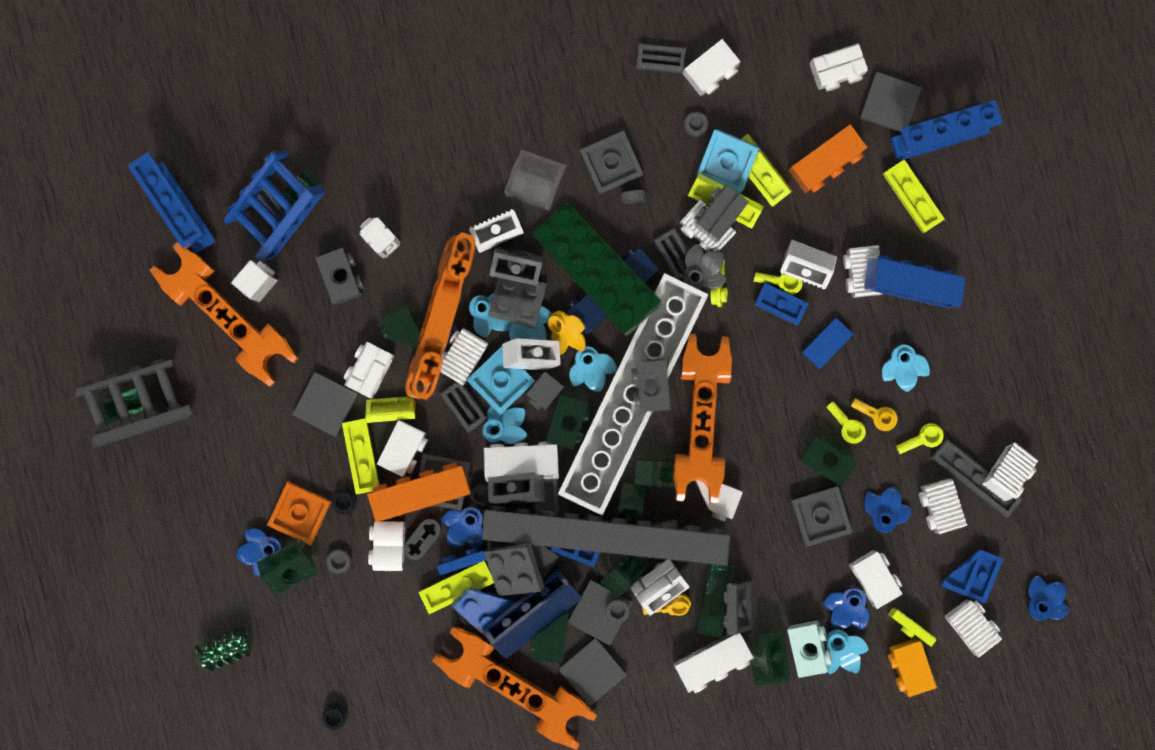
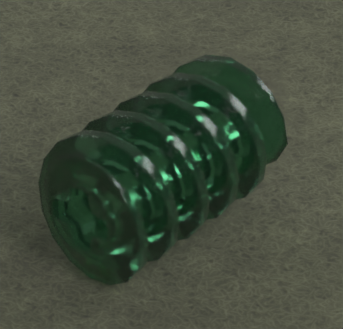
[195,626,251,672]

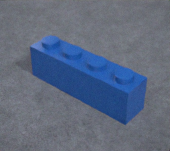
[864,255,965,308]

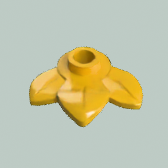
[548,311,585,355]

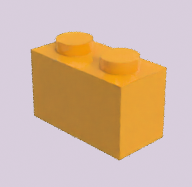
[887,638,937,697]

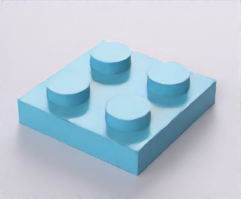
[697,129,761,193]
[467,347,535,415]

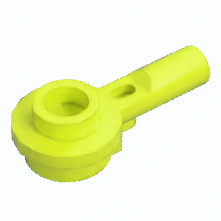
[711,260,728,307]
[754,272,803,295]
[827,401,866,444]
[896,423,944,454]

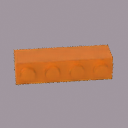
[367,462,472,522]

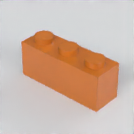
[788,124,867,194]

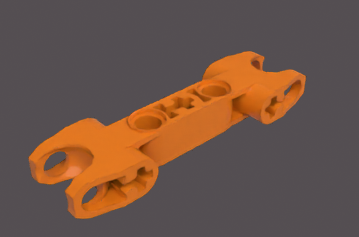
[405,232,475,399]
[149,242,299,387]
[673,334,732,505]
[432,625,597,750]

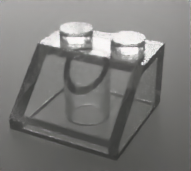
[505,150,567,211]

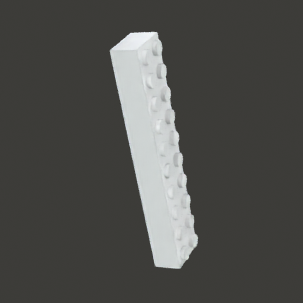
[558,273,708,515]

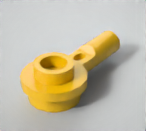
[851,398,897,431]
[642,593,691,616]

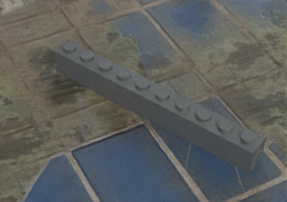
[482,505,730,565]

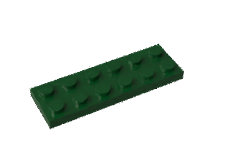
[531,202,663,336]

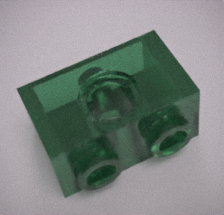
[546,394,592,450]
[798,434,858,487]
[257,539,318,595]

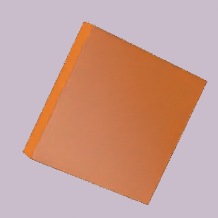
[267,481,332,546]

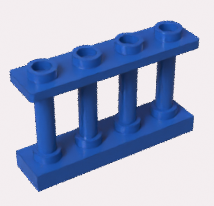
[890,100,1003,162]
[223,150,326,262]
[128,152,216,254]

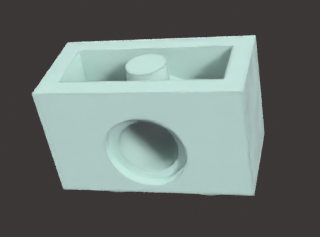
[788,620,832,678]

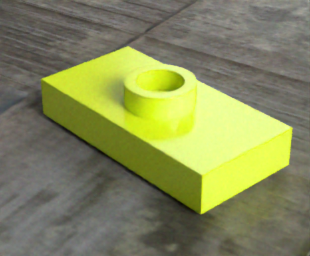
[366,396,415,423]
[888,608,936,647]

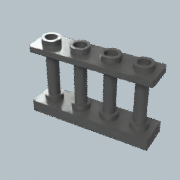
[74,358,192,449]

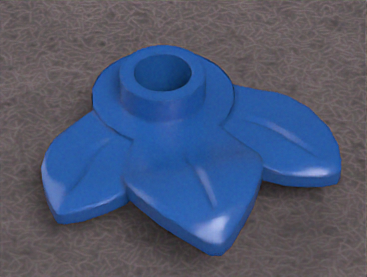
[864,486,912,533]
[441,506,484,548]
[236,528,283,576]
[1028,575,1070,621]
[823,587,869,630]

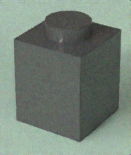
[527,372,564,410]

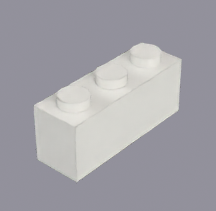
[484,442,559,482]
[674,634,753,693]

